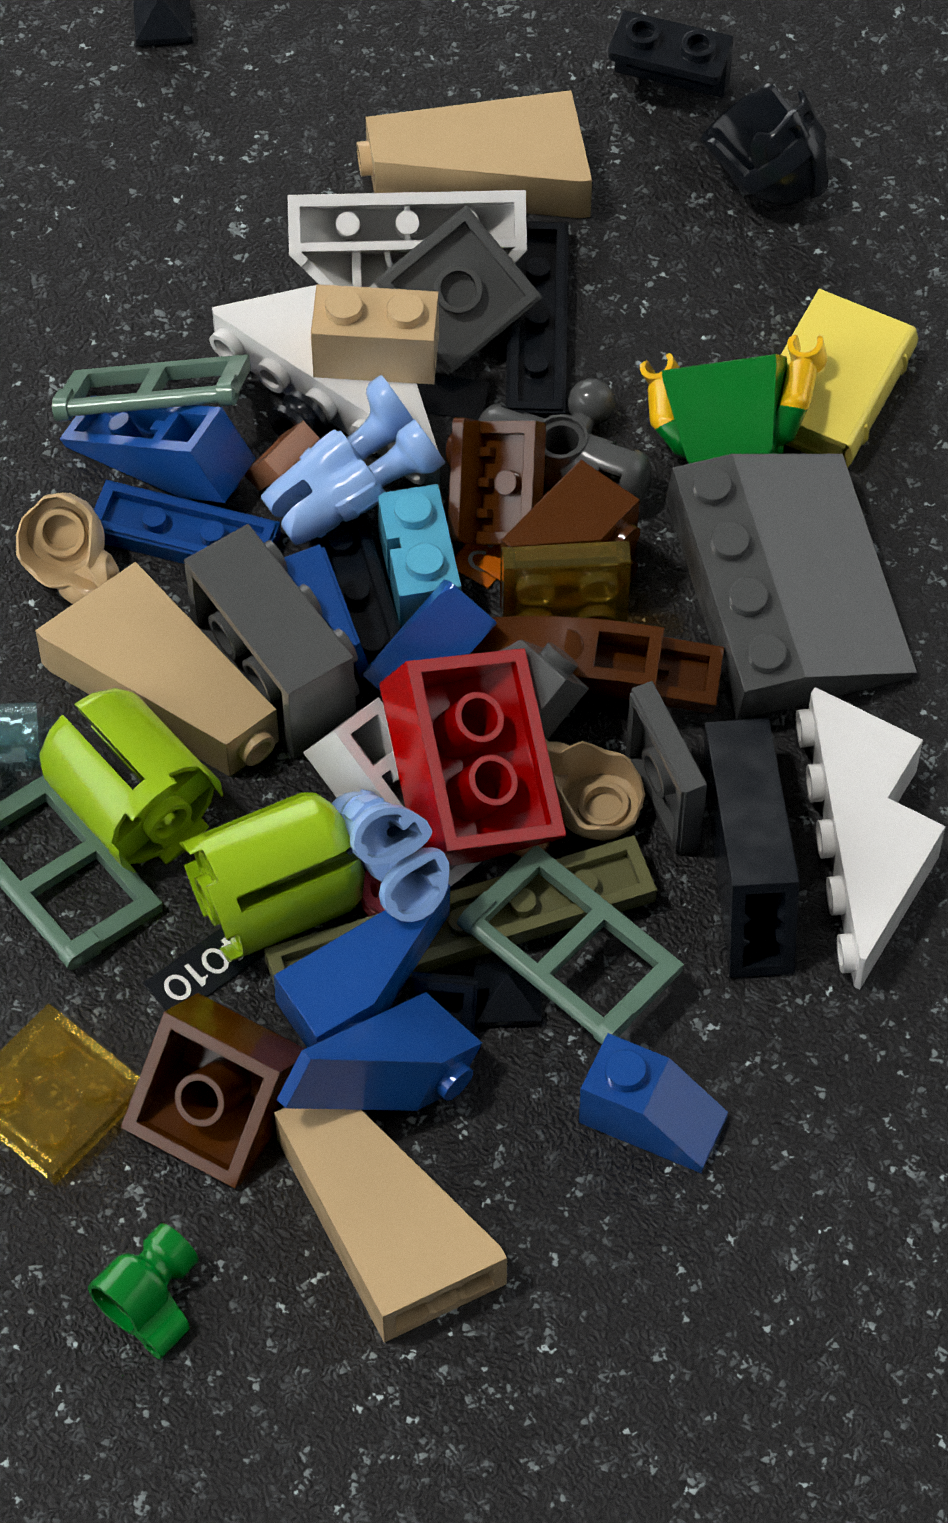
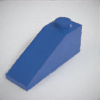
[60,396,256,503]
[274,884,450,1048]
[276,992,482,1111]

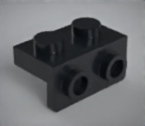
[608,10,734,98]

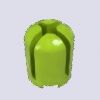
[39,687,223,873]
[179,792,365,962]

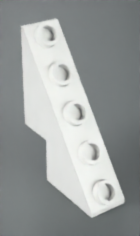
[209,283,440,489]
[796,687,946,990]

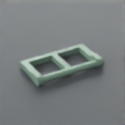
[52,354,251,421]
[0,775,163,970]
[457,845,684,1044]

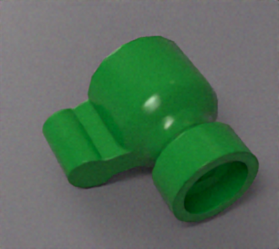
[88,1223,199,1359]

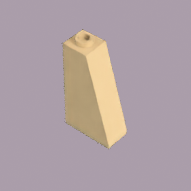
[356,90,592,218]
[35,562,279,777]
[274,1106,507,1343]

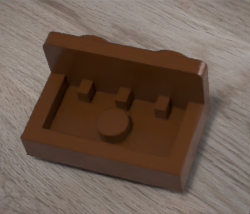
[443,418,546,546]

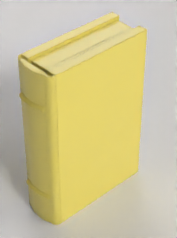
[781,289,918,468]

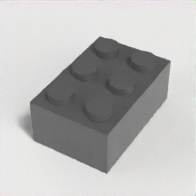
[184,524,360,760]

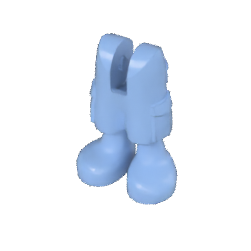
[261,375,445,545]
[331,789,449,922]

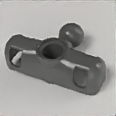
[479,378,652,506]

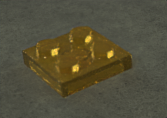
[501,541,631,622]
[0,1003,139,1185]

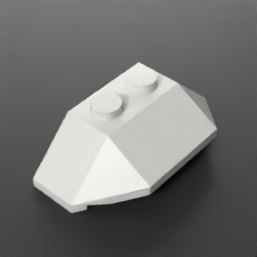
[288,190,527,288]

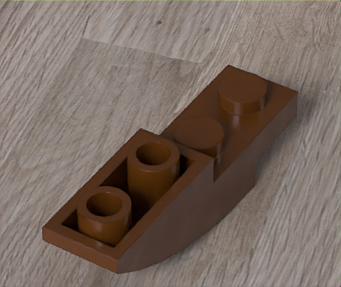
[470,616,724,714]

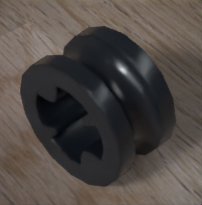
[268,390,329,436]

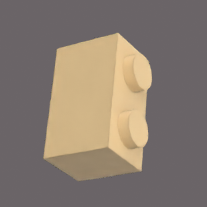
[311,284,439,384]

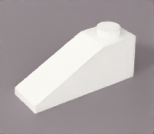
[303,697,482,887]

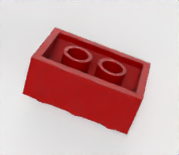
[379,648,566,866]

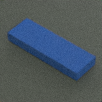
[94,480,281,564]

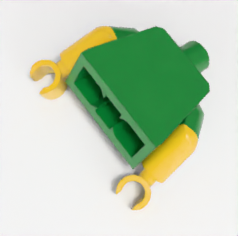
[640,335,827,464]

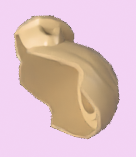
[16,493,120,604]
[545,739,645,841]

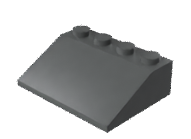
[666,454,917,720]

